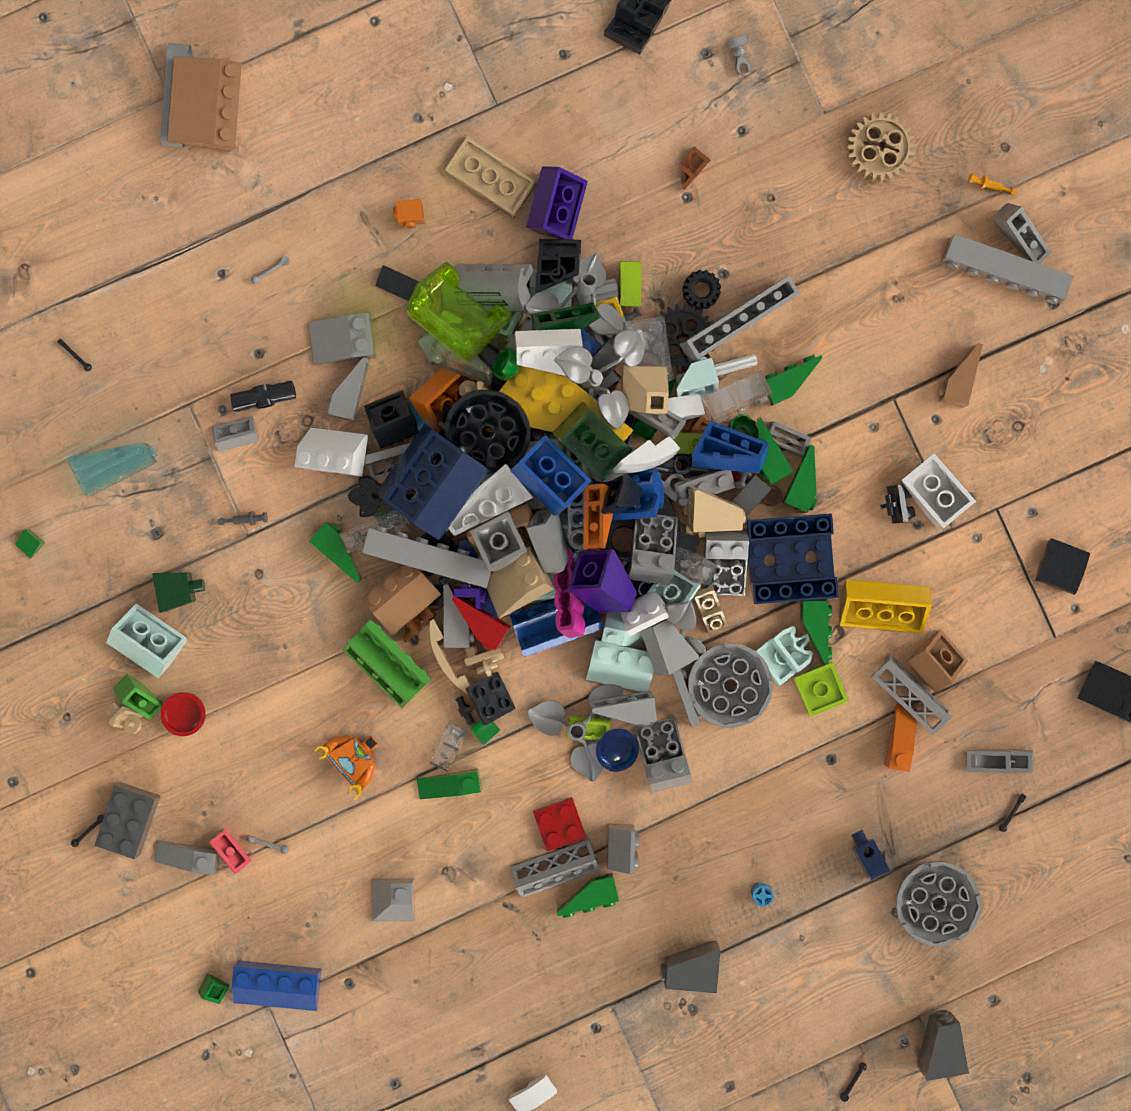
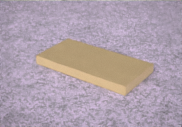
[444,136,537,218]

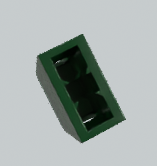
[152,573,205,613]

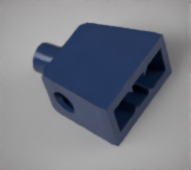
[851,830,890,880]

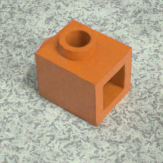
[393,199,425,229]

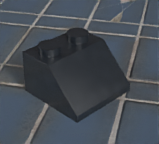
[364,390,419,448]

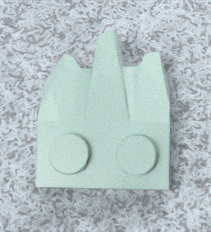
[755,626,813,687]

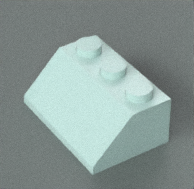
[106,604,188,678]
[586,639,654,692]

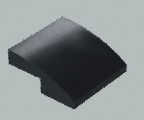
[1035,538,1090,595]

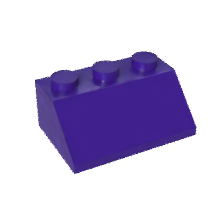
[526,166,588,239]

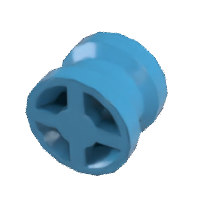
[751,882,774,907]

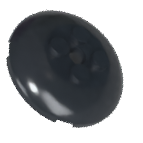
[445,389,531,473]

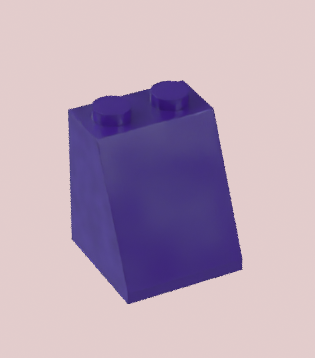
[568,549,637,613]

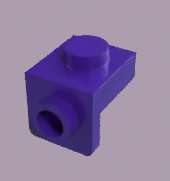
[454,582,487,609]

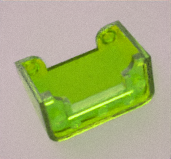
[406,261,512,362]

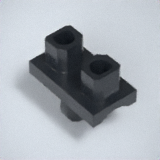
[880,484,916,524]

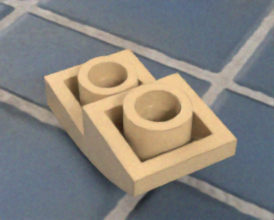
[694,585,728,633]

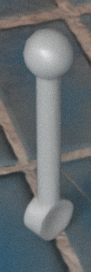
[251,256,290,284]
[246,835,289,854]

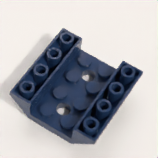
[376,424,489,540]
[747,513,839,604]

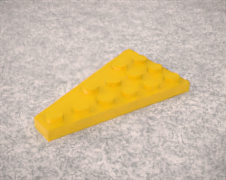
[499,366,633,447]

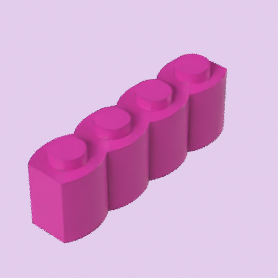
[553,548,585,638]

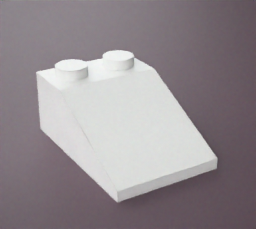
[901,454,976,531]

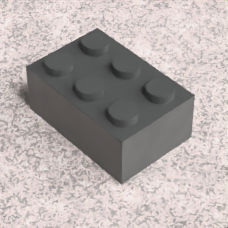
[94,782,160,859]

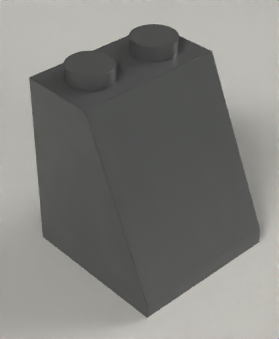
[660,941,720,993]
[917,1010,969,1081]

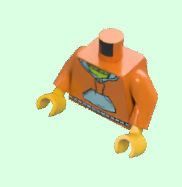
[312,735,379,800]

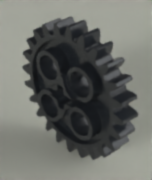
[648,304,714,373]

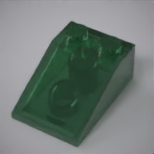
[552,401,632,481]

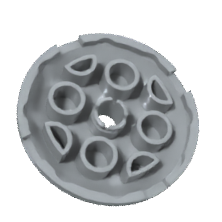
[688,643,773,728]
[896,861,981,946]

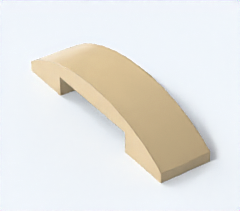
[429,619,471,694]

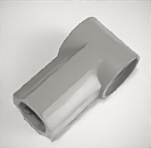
[575,278,619,305]

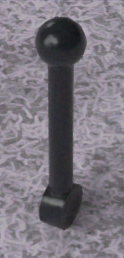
[57,339,92,371]
[999,793,1026,832]
[71,815,104,847]
[840,1063,867,1102]

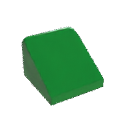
[15,529,45,558]
[470,720,500,745]
[198,974,229,1004]

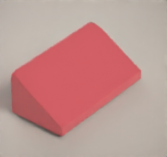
[209,828,251,874]

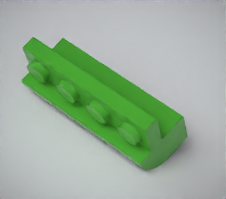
[342,620,431,709]

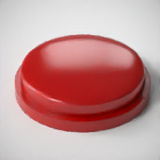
[161,692,206,736]

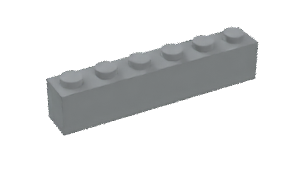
[941,234,1074,304]
[679,276,800,362]
[362,525,491,588]

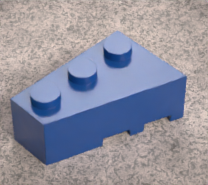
[692,421,769,473]

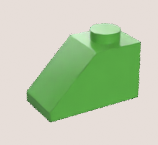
[113,674,163,720]

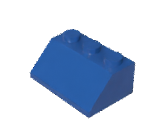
[510,435,592,516]

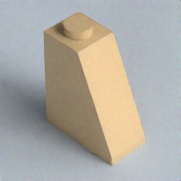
[688,486,746,532]

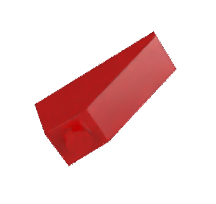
[452,595,511,650]

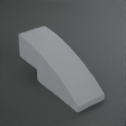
[967,749,1033,773]

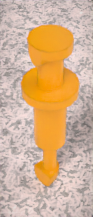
[968,173,1017,195]

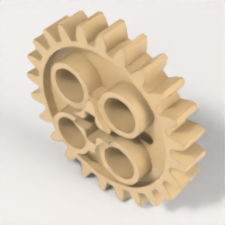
[846,112,916,183]

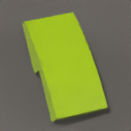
[618,261,642,306]

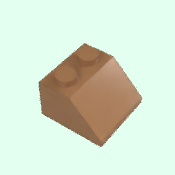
[908,630,968,693]

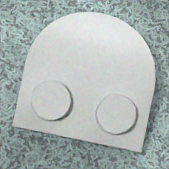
[621,591,669,636]

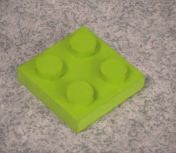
[793,662,849,717]

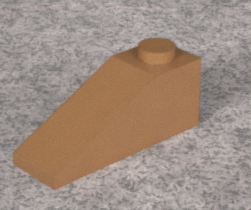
[938,343,983,408]

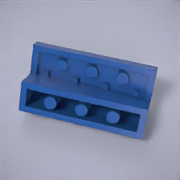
[578,469,664,522]
[510,599,604,657]

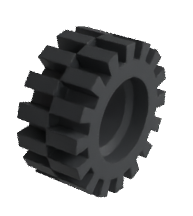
[682,270,721,310]

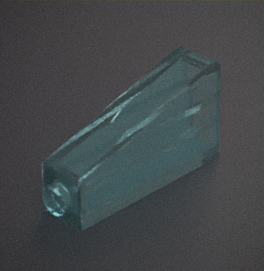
[66,443,158,496]

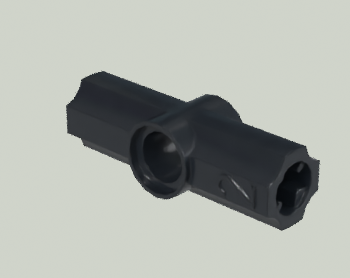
[230,381,297,412]
[648,455,711,477]

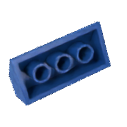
[232,960,321,1011]

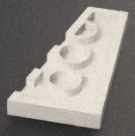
[448,464,534,536]

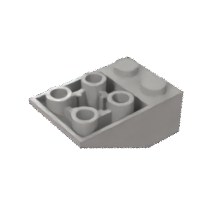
[628,514,678,585]
[703,529,749,596]
[634,717,692,793]

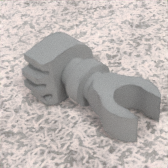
[728,35,751,75]

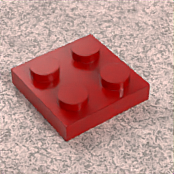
[533,797,586,851]

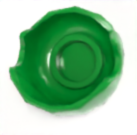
[493,346,521,381]
[727,414,758,438]

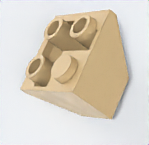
[622,365,669,414]

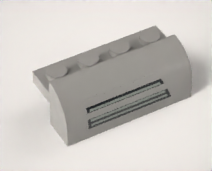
[442,263,533,311]

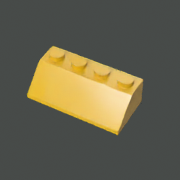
[839,579,932,633]

